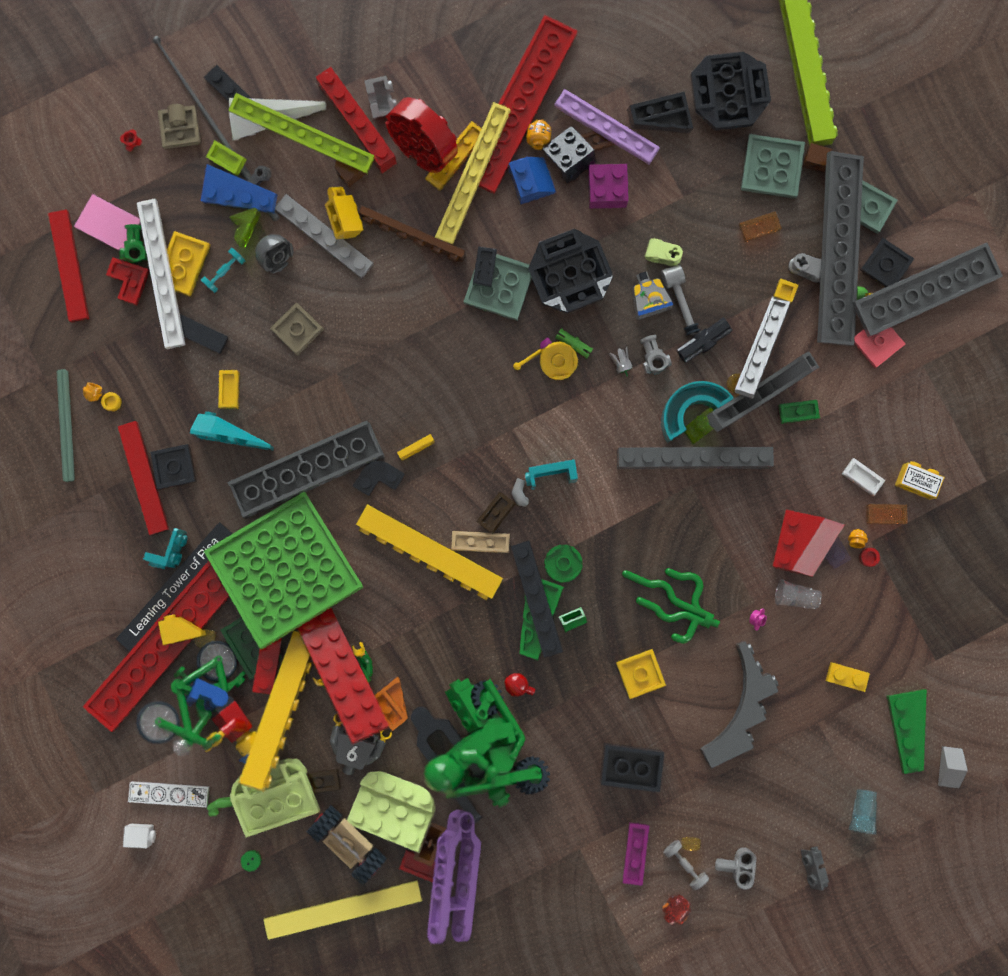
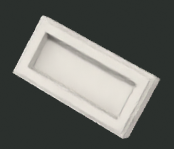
[842,458,885,496]

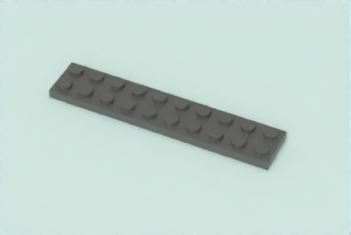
[817,151,864,346]

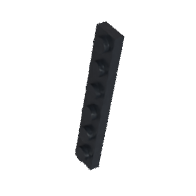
[511,541,563,658]

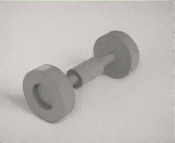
[663,840,709,891]

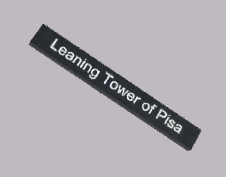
[116,522,233,651]

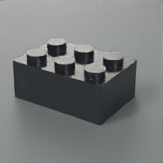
[599,743,665,792]

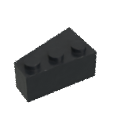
[627,91,694,133]

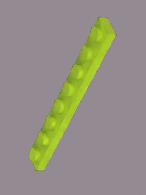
[228,93,375,174]

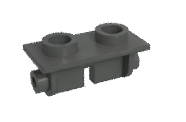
[800,846,829,891]

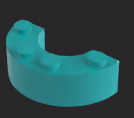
[661,381,734,443]

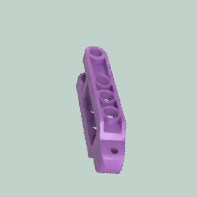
[428,810,481,944]

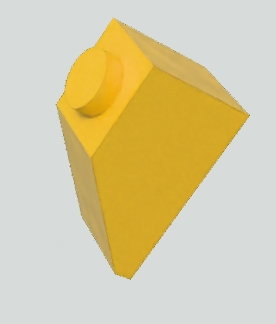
[158,614,206,645]

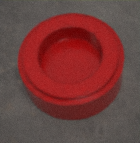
[859,548,880,567]

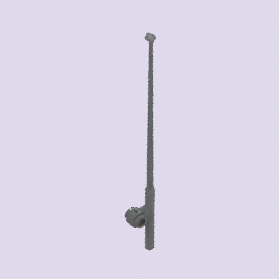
[153,36,280,221]

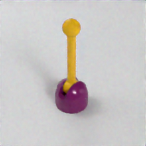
[513,337,552,370]

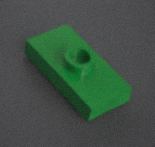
[778,400,820,424]

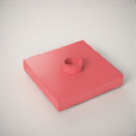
[854,327,905,368]

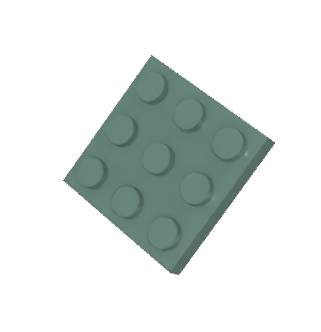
[741,134,805,199]
[464,254,532,321]

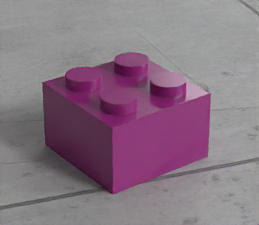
[588,164,628,209]

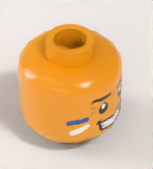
[526,120,552,150]

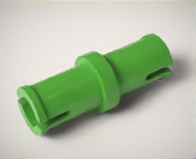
[555,328,593,359]

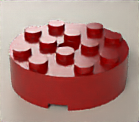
[385,97,458,173]

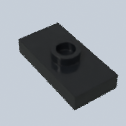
[473,246,497,288]

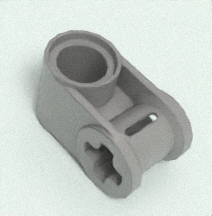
[788,253,821,282]

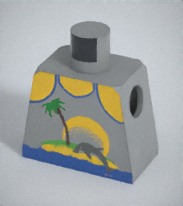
[632,272,673,320]

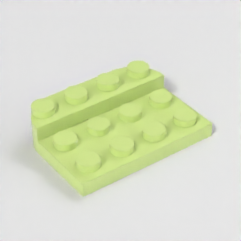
[230,759,320,837]
[347,771,435,852]

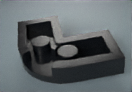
[353,461,406,497]

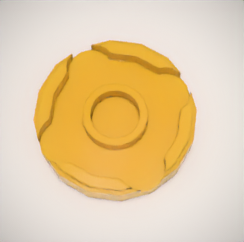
[540,342,578,380]

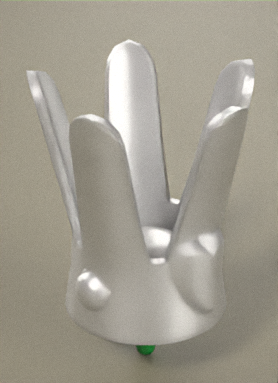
[609,347,632,376]

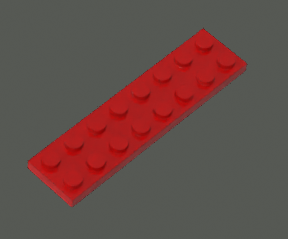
[297,608,389,745]

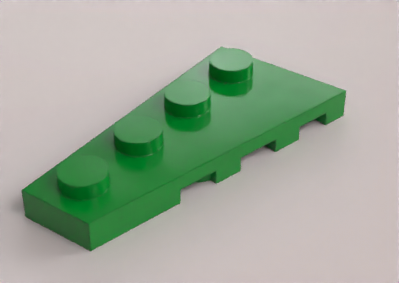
[519,579,564,660]
[887,689,927,774]

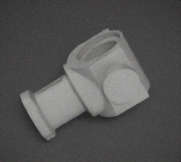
[640,335,672,374]

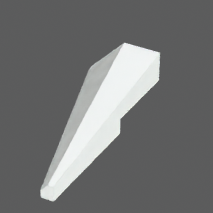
[229,98,326,140]

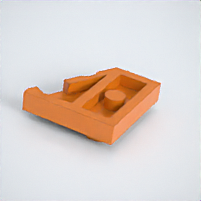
[374,677,408,731]

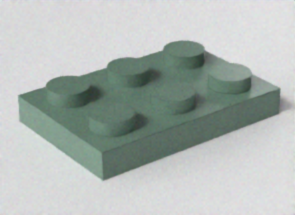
[860,181,898,234]

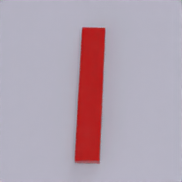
[48,209,89,322]
[117,421,169,536]

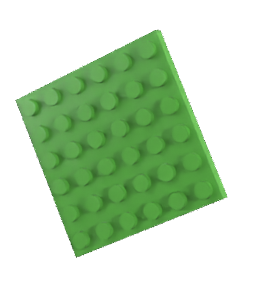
[204,491,364,650]

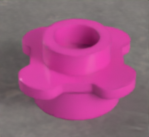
[750,608,767,631]

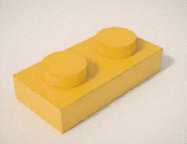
[826,662,870,692]

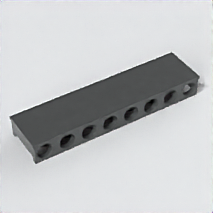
[227,420,385,519]

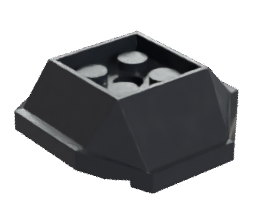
[690,51,771,131]
[528,228,613,314]

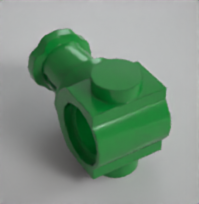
[119,224,148,264]

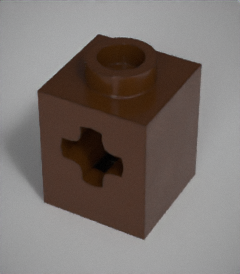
[802,143,833,173]

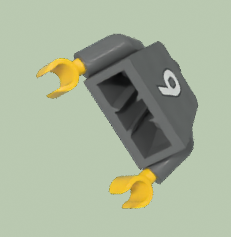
[330,714,392,775]

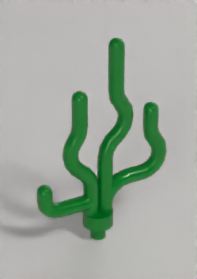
[622,568,720,644]

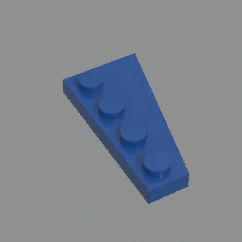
[201,164,277,213]

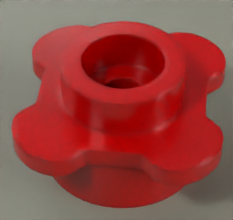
[120,129,142,151]

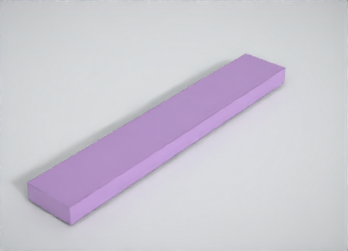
[554,89,660,165]

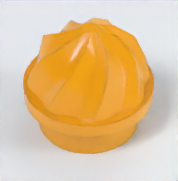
[83,382,103,402]
[848,529,868,548]

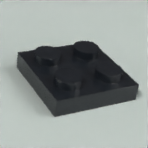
[860,238,914,287]
[150,444,197,490]

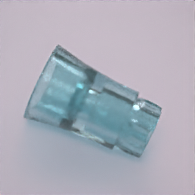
[848,789,877,834]

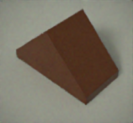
[413,822,447,867]

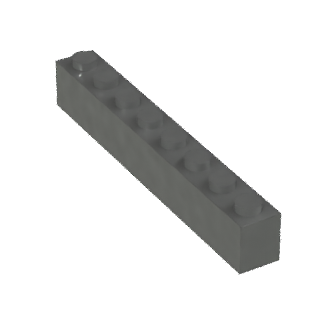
[617,447,774,469]

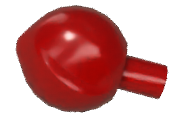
[504,673,535,697]

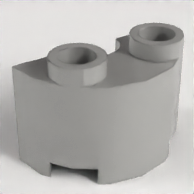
[365,76,397,118]

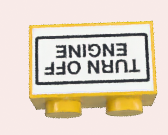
[895,461,945,500]

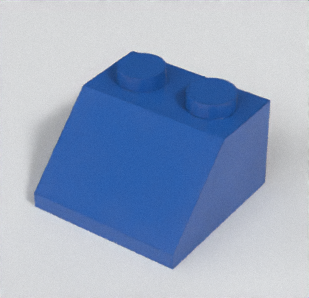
[509,157,556,204]

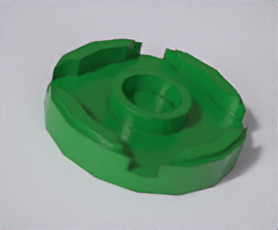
[544,545,583,583]

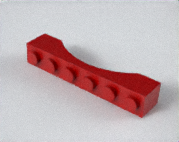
[316,67,397,174]

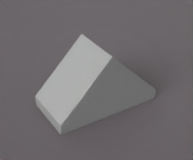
[938,746,968,788]

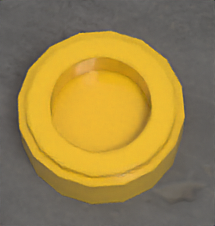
[101,392,122,412]

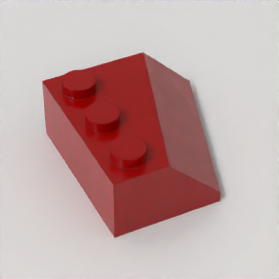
[773,510,845,577]

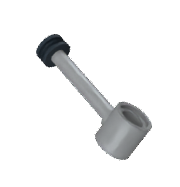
[661,265,701,336]

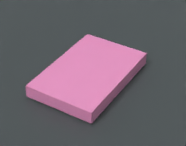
[74,194,141,250]

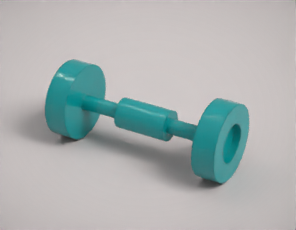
[201,248,246,293]

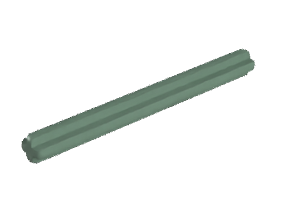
[57,369,75,482]

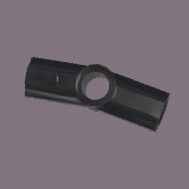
[676,317,733,364]

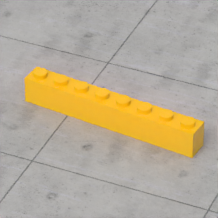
[356,504,503,600]
[239,631,313,792]

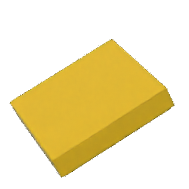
[616,649,666,699]

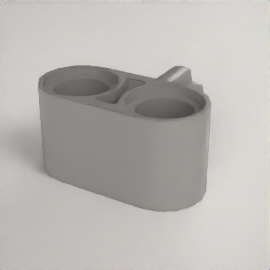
[715,847,756,889]

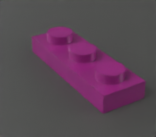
[622,822,649,886]

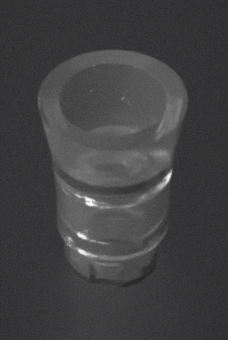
[775,579,822,609]

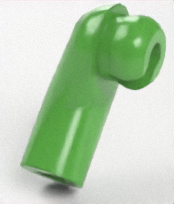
[207,797,233,816]

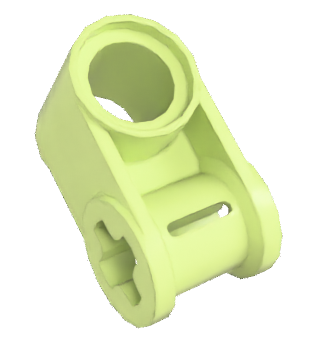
[645,239,683,266]

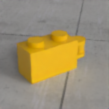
[325,187,363,239]

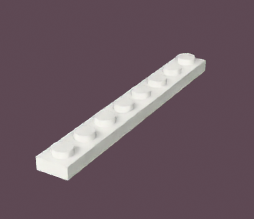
[137,199,185,349]

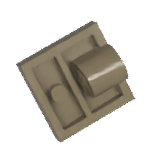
[158,104,201,149]

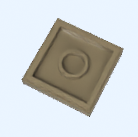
[270,302,324,356]

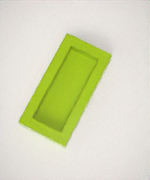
[206,140,247,176]

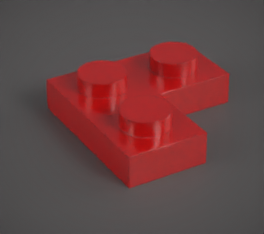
[106,257,150,306]

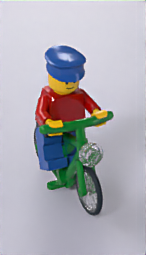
[136,641,257,764]

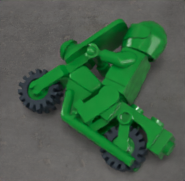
[424,678,550,808]

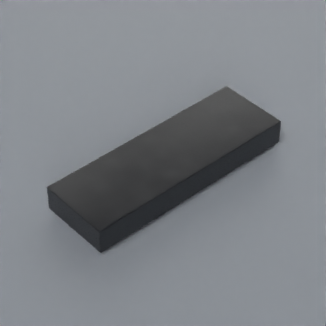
[180,314,229,354]

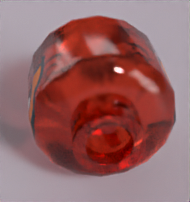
[662,894,691,926]

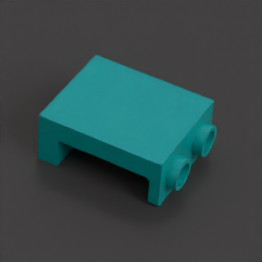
[525,459,578,490]

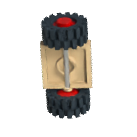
[306,805,387,886]

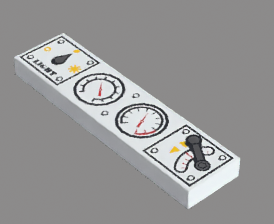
[128,781,209,807]

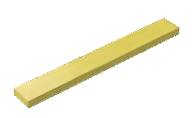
[435,102,511,245]
[264,880,422,940]

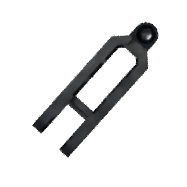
[411,706,489,824]

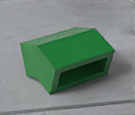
[559,607,588,632]

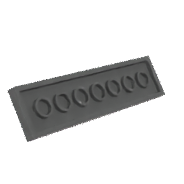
[852,242,1003,337]

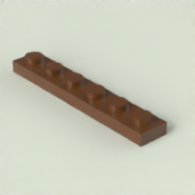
[359,206,466,262]

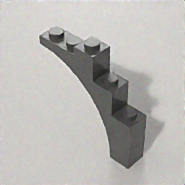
[706,352,820,432]
[700,641,779,768]

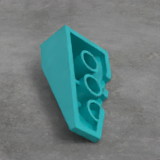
[190,412,274,451]

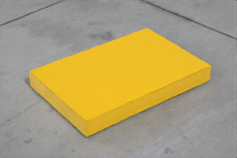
[167,231,211,297]

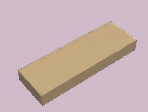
[451,531,510,553]

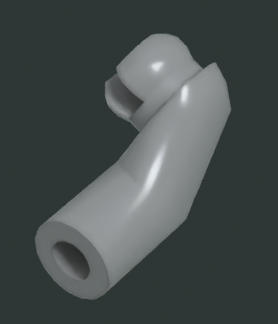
[511,478,529,507]

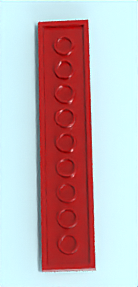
[461,15,578,194]
[83,561,230,732]

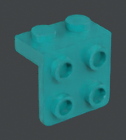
[143,528,188,569]

